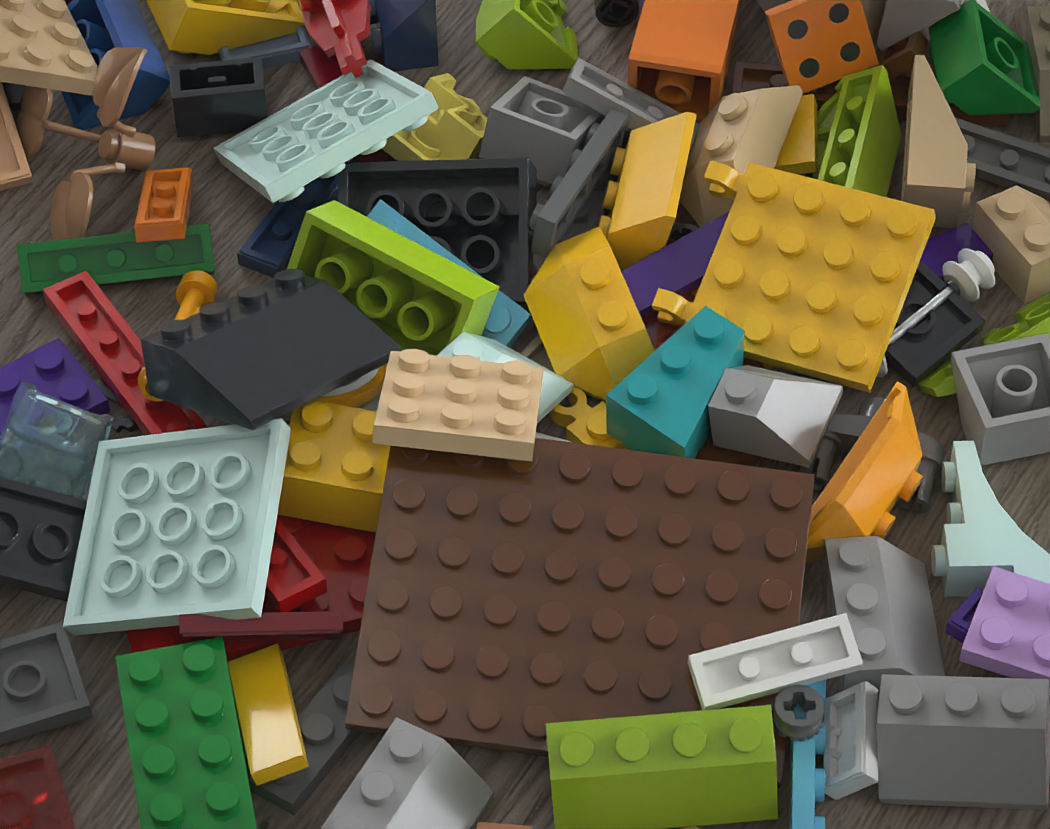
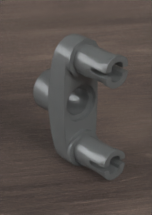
[799,397,945,514]

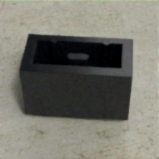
[169,57,268,137]

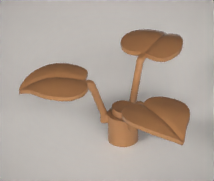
[15,47,155,240]

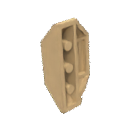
[679,85,803,227]

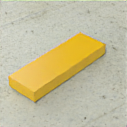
[228,643,309,786]

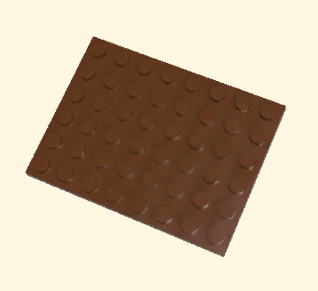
[345,438,815,788]

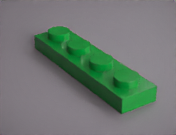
[16,223,215,293]

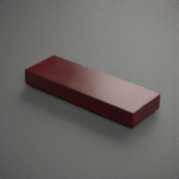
[179,611,343,643]

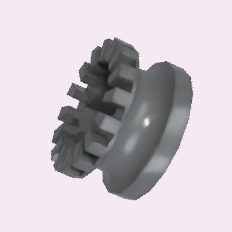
[773,685,825,742]

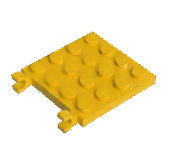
[652,160,936,393]

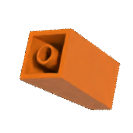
[628,0,743,124]

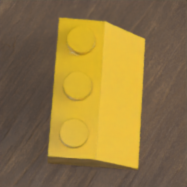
[598,112,697,271]

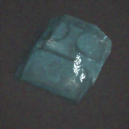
[0,382,114,499]

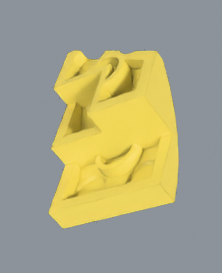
[382,73,487,161]

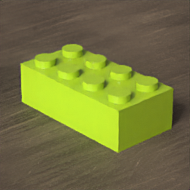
[287,200,499,356]

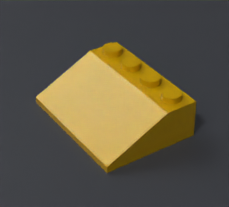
[146,0,306,55]

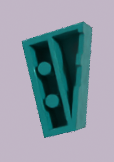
[606,306,745,459]

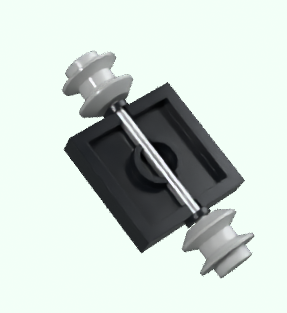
[876,248,995,387]

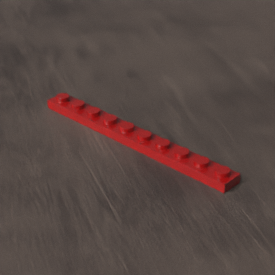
[43,271,327,612]

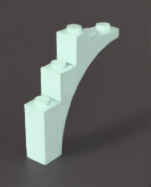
[931,441,1050,597]

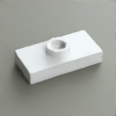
[823,681,878,800]

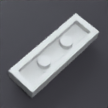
[687,613,863,710]

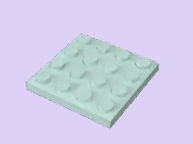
[213,59,439,203]
[63,418,291,635]

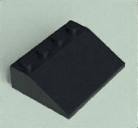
[338,158,537,303]
[141,269,401,430]

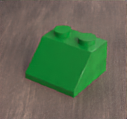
[928,0,1041,115]

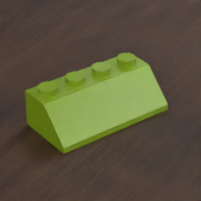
[546,705,778,829]

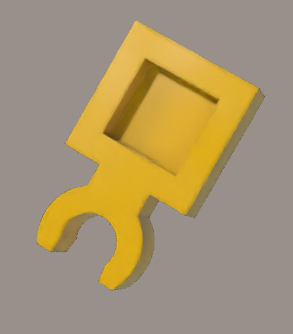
[549,386,628,449]

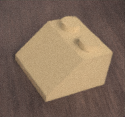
[972,185,1050,304]

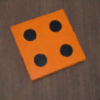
[764,0,879,94]

